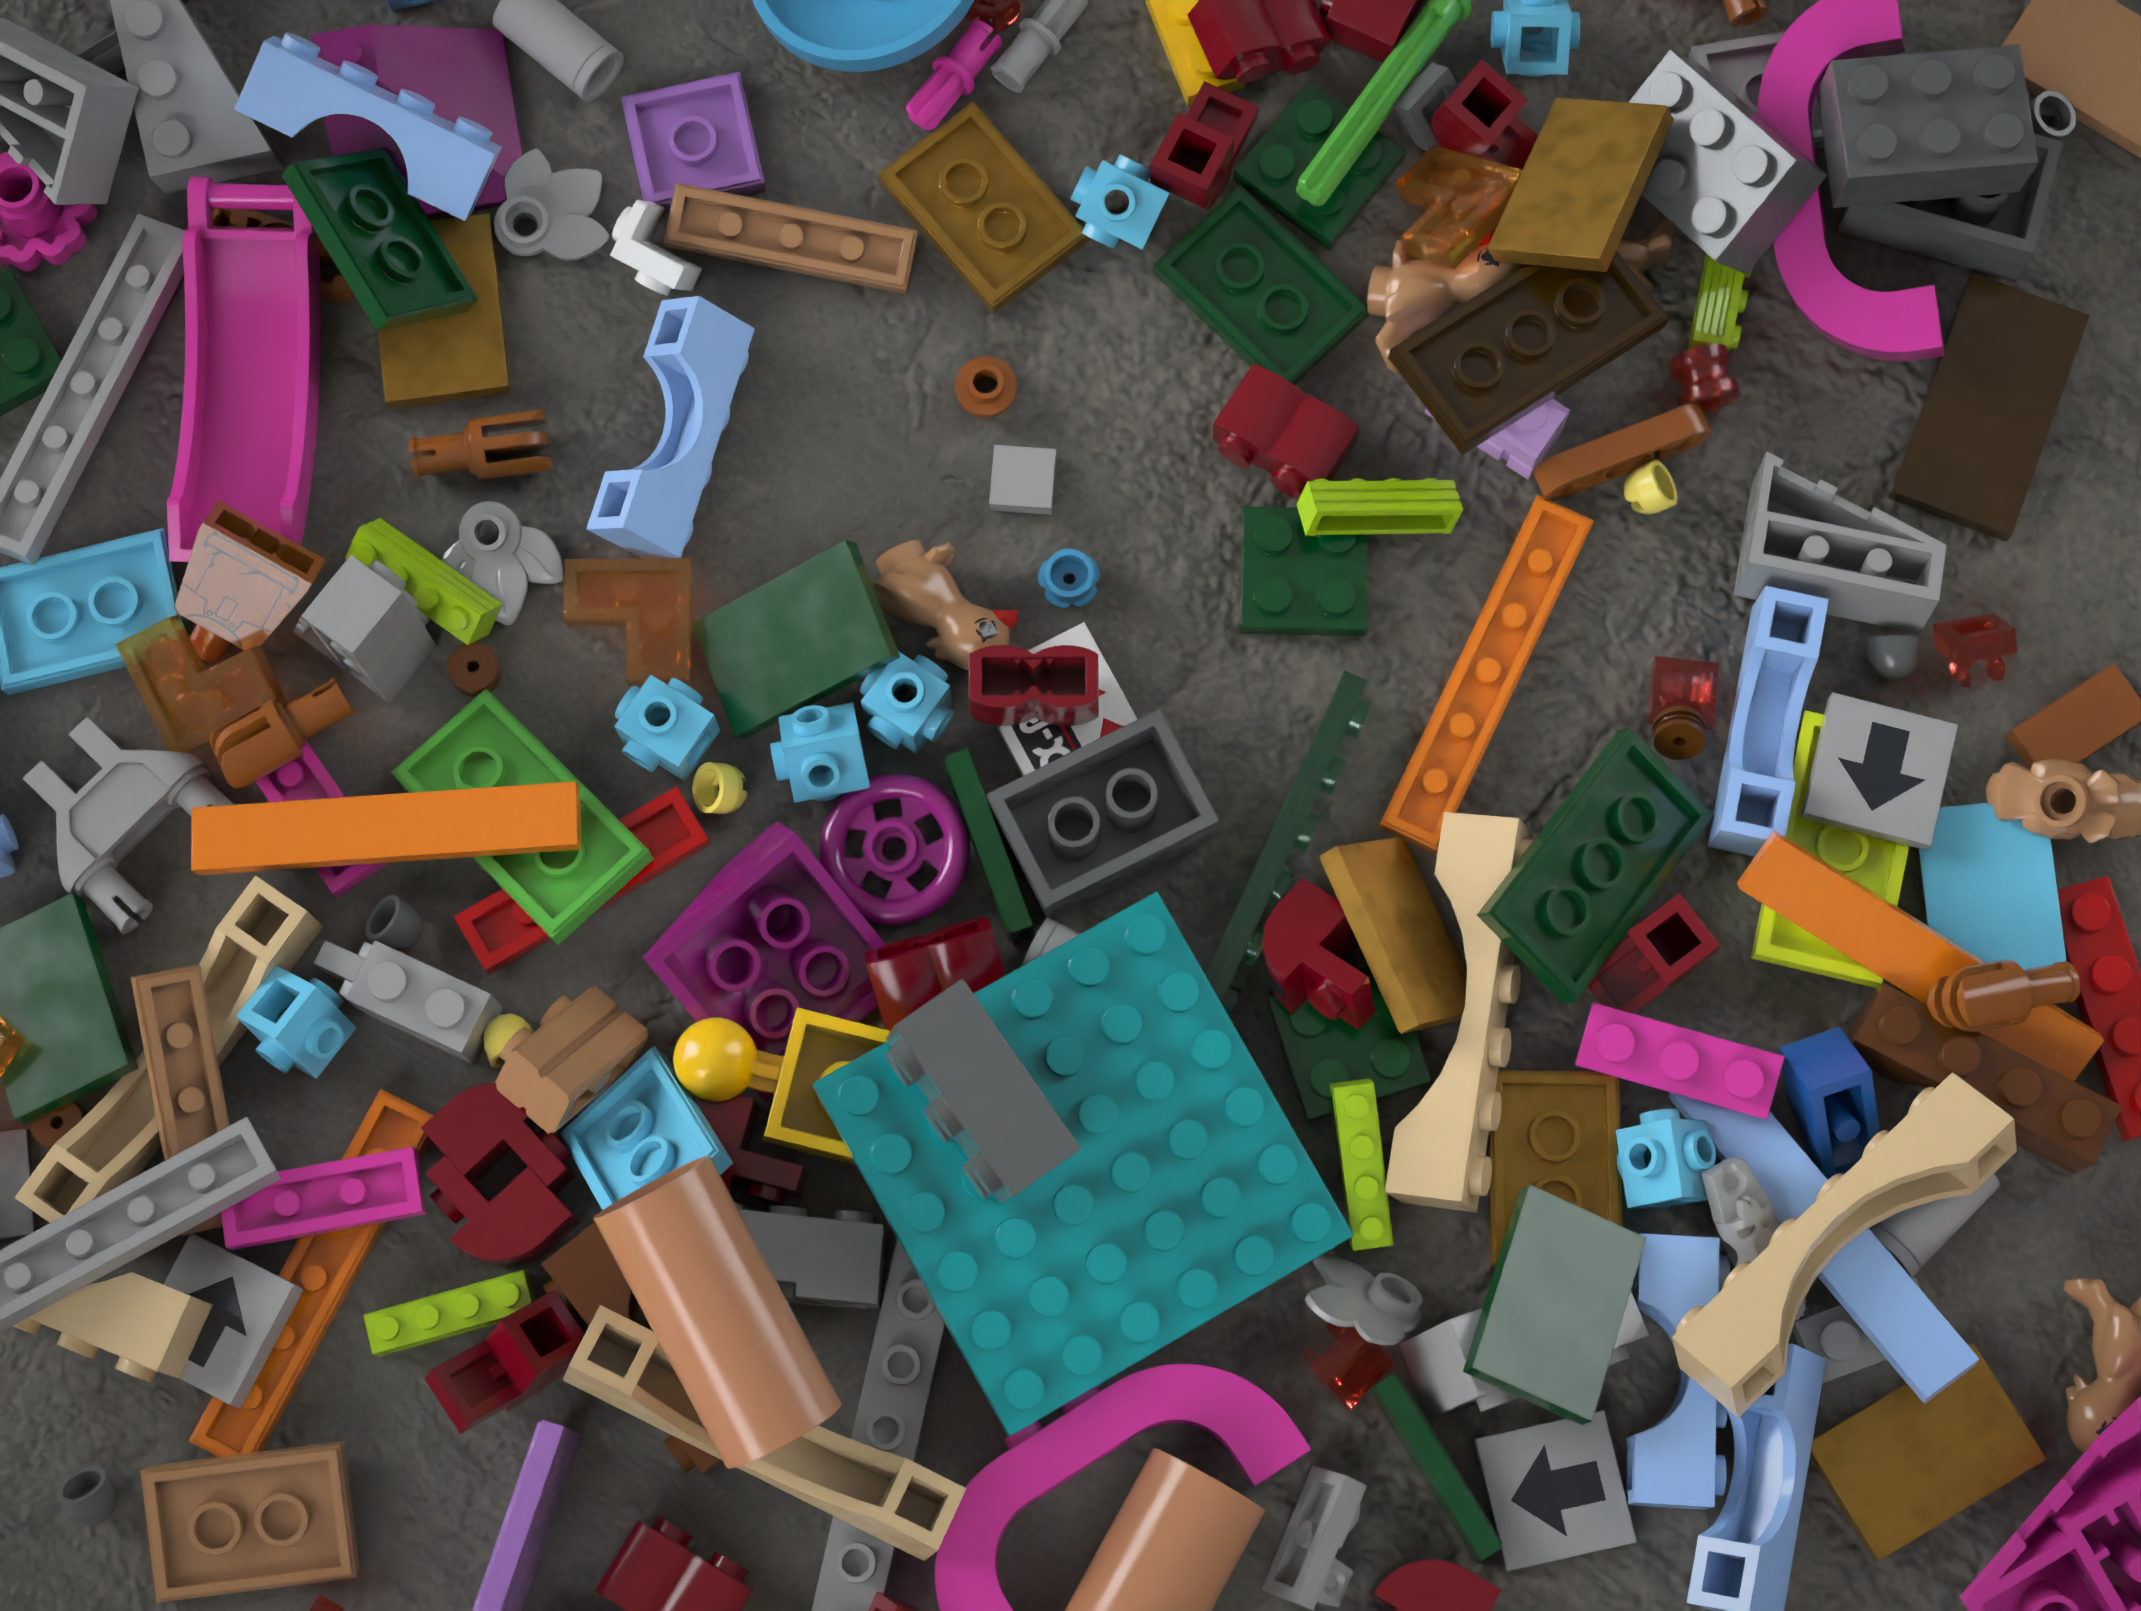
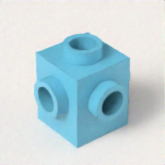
[1490,0,1580,77]
[1070,154,1170,249]
[860,651,954,755]
[614,674,720,782]
[770,702,870,803]
[235,965,356,1079]
[1616,1109,1716,1209]

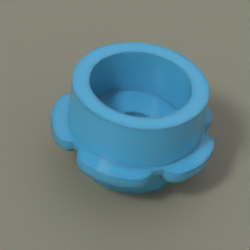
[1038,548,1100,609]

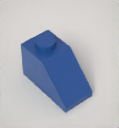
[1778,1027,1880,1180]

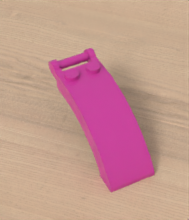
[167,176,321,562]

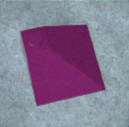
[310,24,523,219]
[642,821,886,1103]

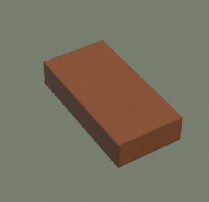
[2006,663,2141,769]

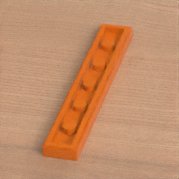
[1378,495,1594,855]
[191,781,582,875]
[1737,830,2104,1081]
[189,1089,434,1457]

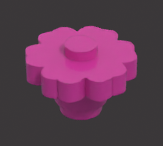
[0,152,98,272]

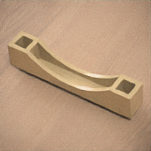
[1385,812,1534,1213]
[14,875,323,1223]
[1672,1072,2017,1418]
[13,1272,213,1383]
[563,1305,967,1561]

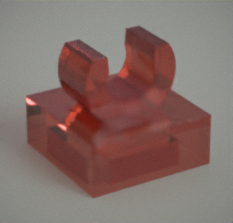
[1933,613,2017,688]
[1647,656,1719,730]
[1302,1322,1393,1412]

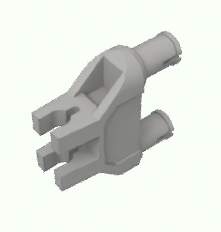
[23,717,234,934]

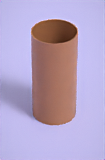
[593,1155,842,1469]
[1065,1448,1265,1611]

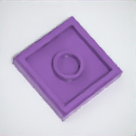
[621,72,766,213]

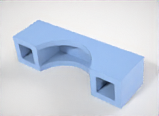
[234,32,502,221]
[586,296,755,559]
[1707,586,1829,857]
[1624,1233,1730,1510]
[1687,1343,1826,1611]

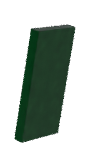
[1477,727,1714,1004]

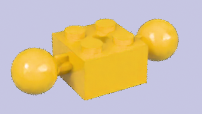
[673,1007,890,1165]

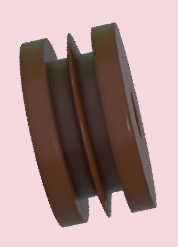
[448,642,502,697]
[1653,706,1705,760]
[31,1101,87,1149]

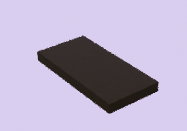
[1388,250,1669,455]
[1888,273,2090,542]

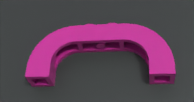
[1758,0,1945,361]
[935,1364,1311,1611]

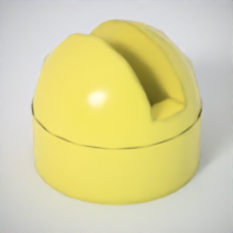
[1623,459,1678,515]
[692,762,747,814]
[484,1013,534,1069]

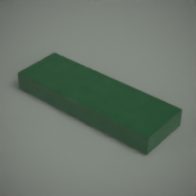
[945,748,1034,945]
[1370,1373,1503,1562]

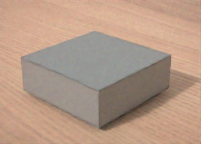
[989,445,1056,515]

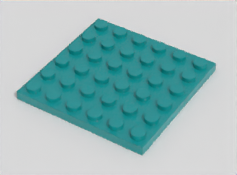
[812,892,1354,1436]

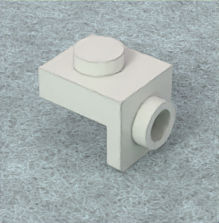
[610,200,702,296]

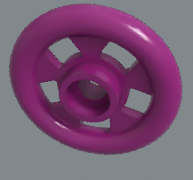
[819,773,970,925]

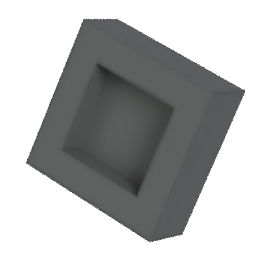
[1393,62,1457,153]

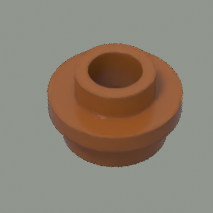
[955,356,1017,418]

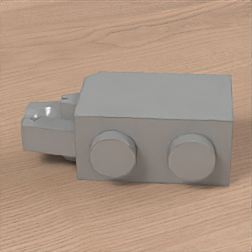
[313,940,503,1065]

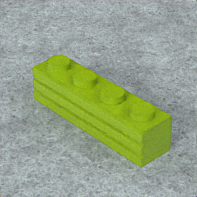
[1687,253,1753,360]
[1296,478,1463,536]
[345,518,503,645]
[1330,1078,1394,1251]
[363,1270,536,1358]

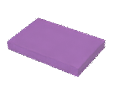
[472,1420,583,1611]

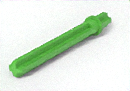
[1296,0,1472,206]

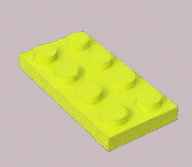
[1751,710,1909,988]

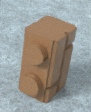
[495,986,649,1134]

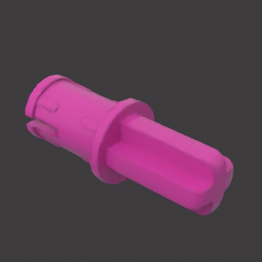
[906,20,1003,131]

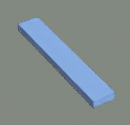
[1668,1092,1979,1404]

